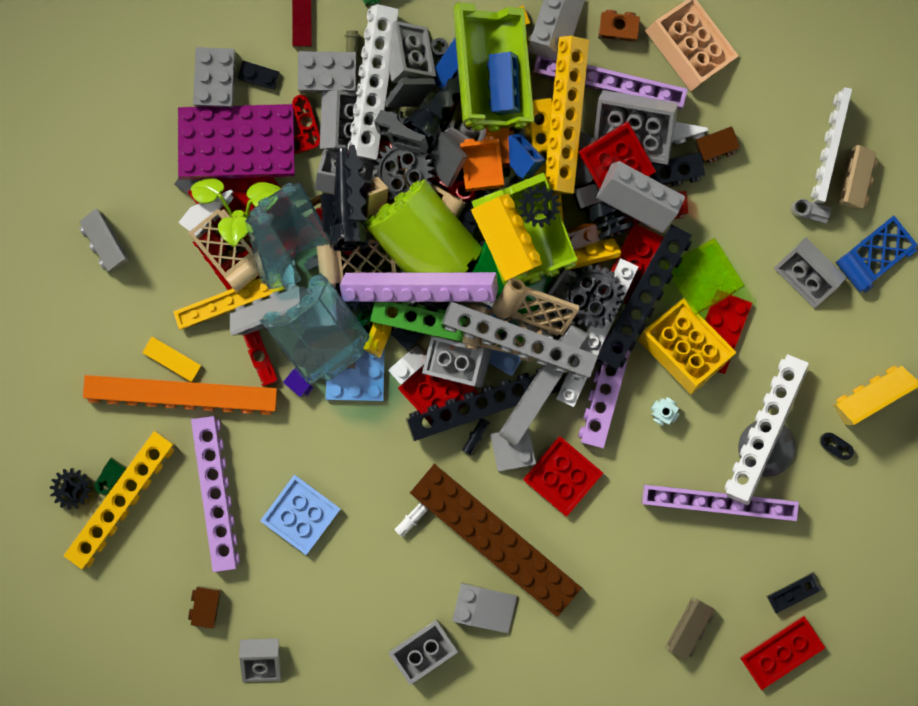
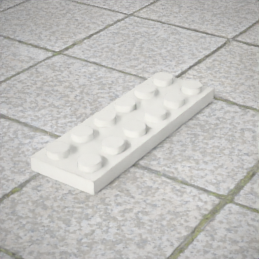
[811,87,852,204]

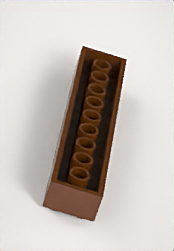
[410,463,582,618]

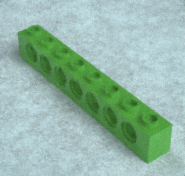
[369,301,524,347]

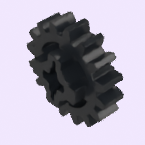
[518,185,561,228]
[50,468,92,510]

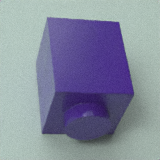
[283,368,314,397]

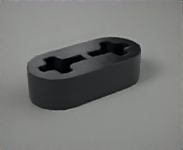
[819,432,854,460]

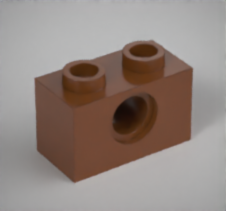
[598,10,640,42]

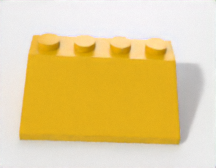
[638,298,737,395]
[833,365,918,425]

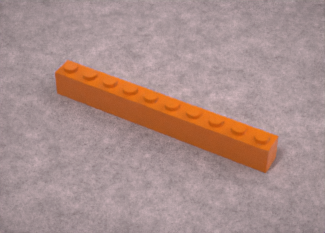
[83,375,278,415]

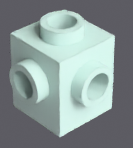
[650,397,680,426]

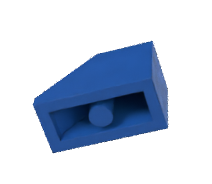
[508,133,545,179]

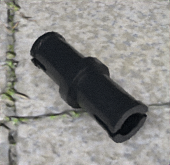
[462,418,491,456]

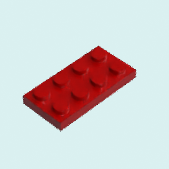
[602,223,664,304]
[704,289,752,374]
[739,615,825,690]

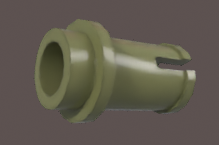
[344,30,360,54]

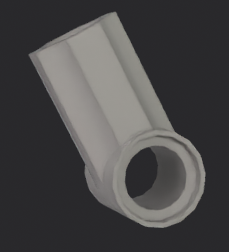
[790,199,831,224]

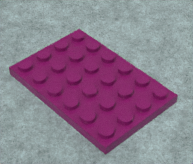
[178,104,295,180]

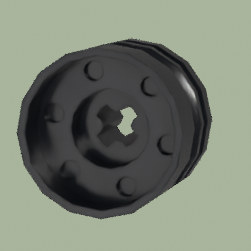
[585,202,634,240]

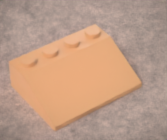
[645,0,739,91]

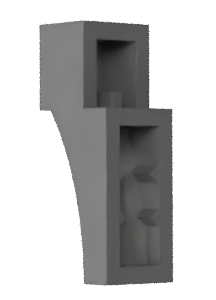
[374,110,429,153]

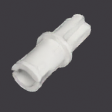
[394,503,428,537]

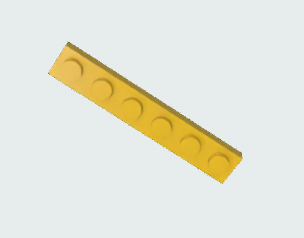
[173,271,286,330]

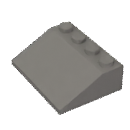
[594,90,678,165]

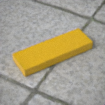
[142,336,202,382]

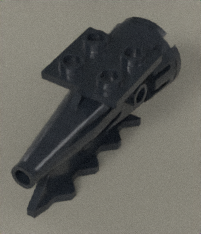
[403,69,461,151]
[321,145,369,251]

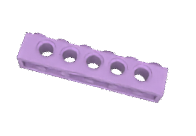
[578,331,630,448]

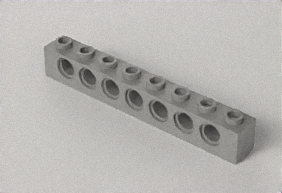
[442,302,598,380]

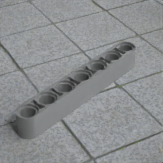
[499,323,587,445]

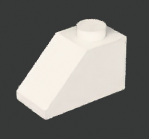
[388,345,426,385]

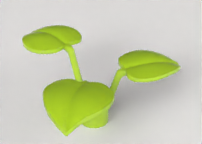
[190,178,281,247]

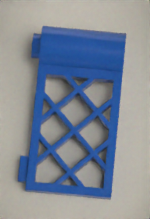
[835,215,918,293]

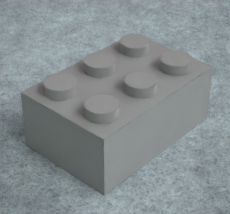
[193,47,236,108]
[298,51,357,93]
[388,618,458,685]

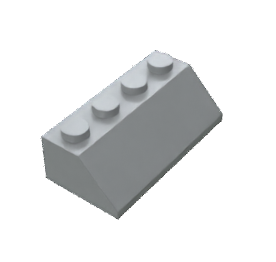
[528,0,585,61]
[596,161,685,233]
[230,284,312,336]

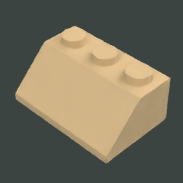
[838,145,878,210]

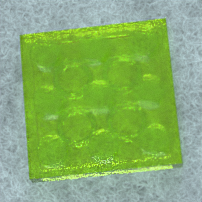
[665,238,745,315]

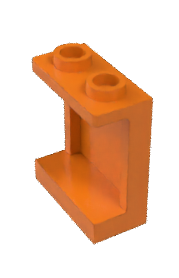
[460,136,504,192]

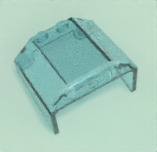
[245,183,330,290]
[259,273,370,384]

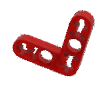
[292,94,320,155]

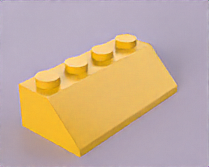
[471,193,542,281]

